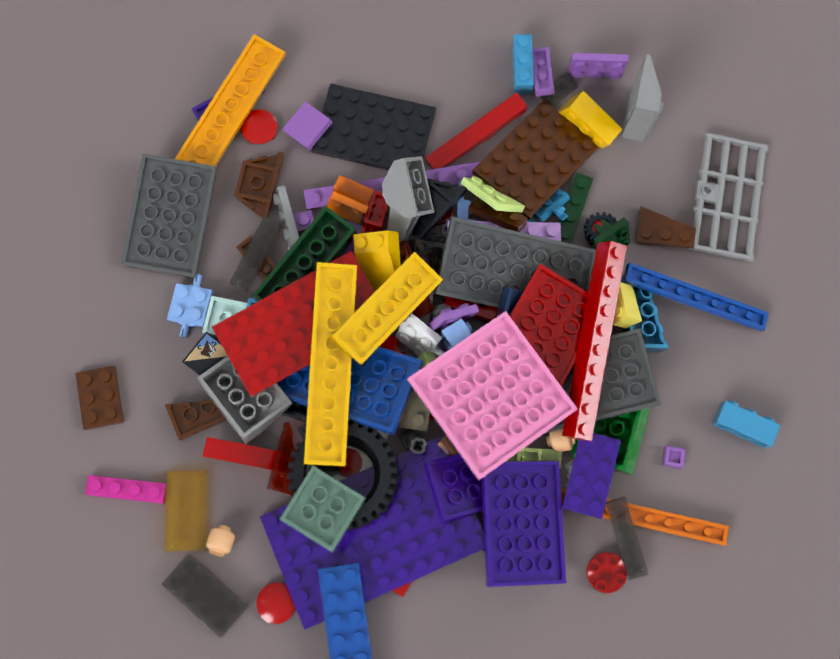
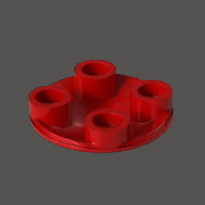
[241,110,277,144]
[587,552,627,593]
[256,582,296,624]

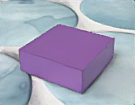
[662,446,685,469]

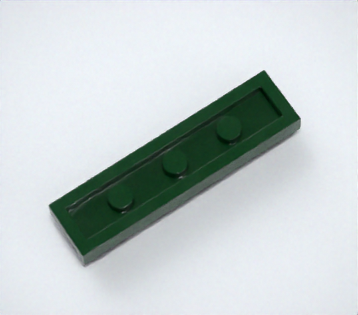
[558,172,594,244]

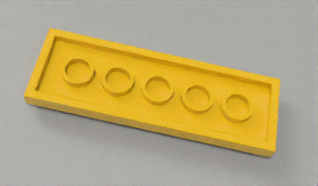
[332,252,443,365]

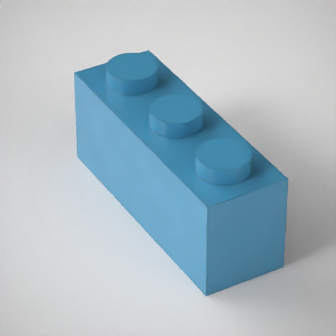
[512,34,534,95]
[712,400,781,449]

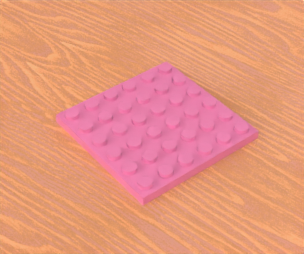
[407,311,577,480]

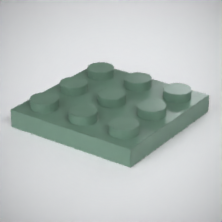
[280,466,366,552]

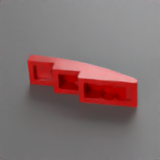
[354,190,389,258]
[202,437,287,472]

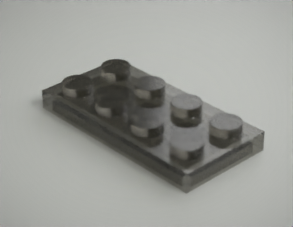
[161,553,249,638]

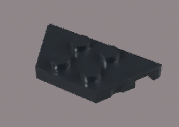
[412,178,468,240]

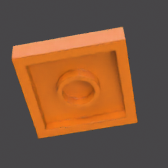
[326,175,374,224]

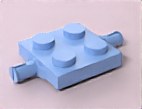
[167,274,214,338]

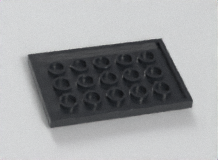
[312,83,436,170]

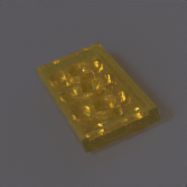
[164,470,207,551]

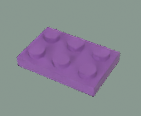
[567,53,628,79]
[426,304,479,334]

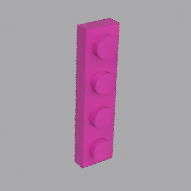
[85,475,168,504]

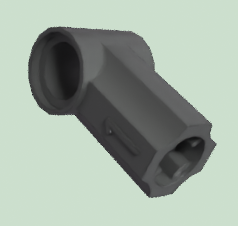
[399,429,427,454]

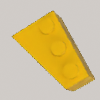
[558,91,622,148]

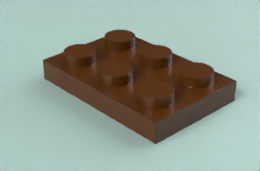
[76,365,124,430]

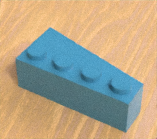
[621,275,668,352]

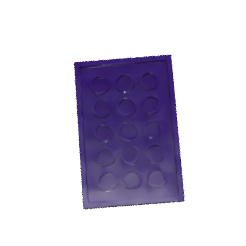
[482,461,566,587]

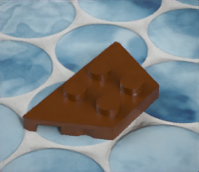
[234,152,284,221]

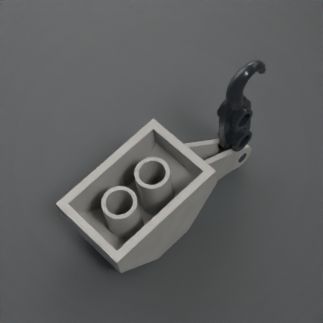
[382,156,445,264]

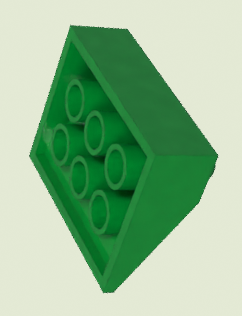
[570,408,650,476]

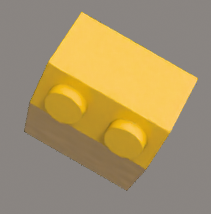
[353,231,401,292]

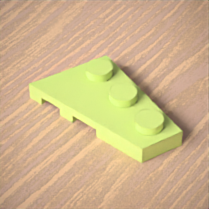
[461,176,525,213]

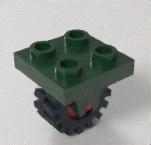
[584,212,630,250]

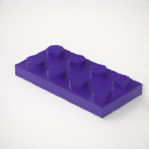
[562,433,621,519]

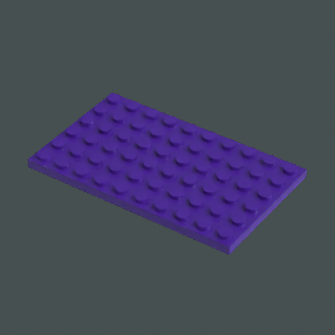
[260,436,485,630]

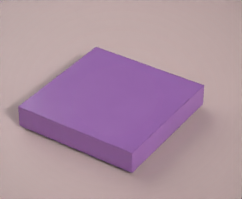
[282,101,332,151]

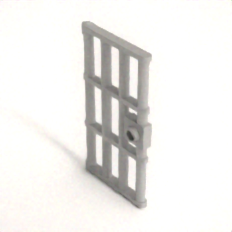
[688,133,768,262]

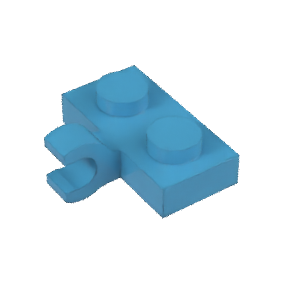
[533,189,570,222]

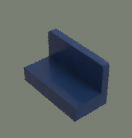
[496,286,523,317]

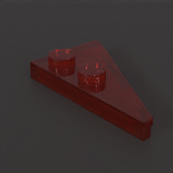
[267,422,296,496]

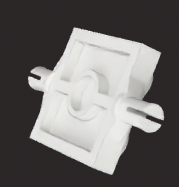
[395,314,445,357]

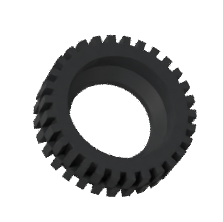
[287,419,399,531]

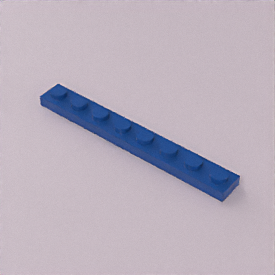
[623,263,769,331]

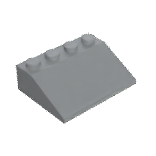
[621,54,664,142]
[197,356,292,444]

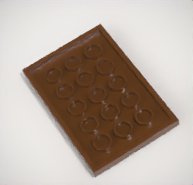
[472,100,599,221]

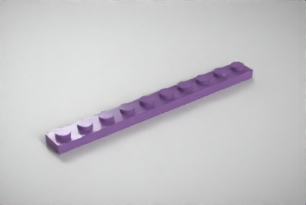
[304,161,481,209]

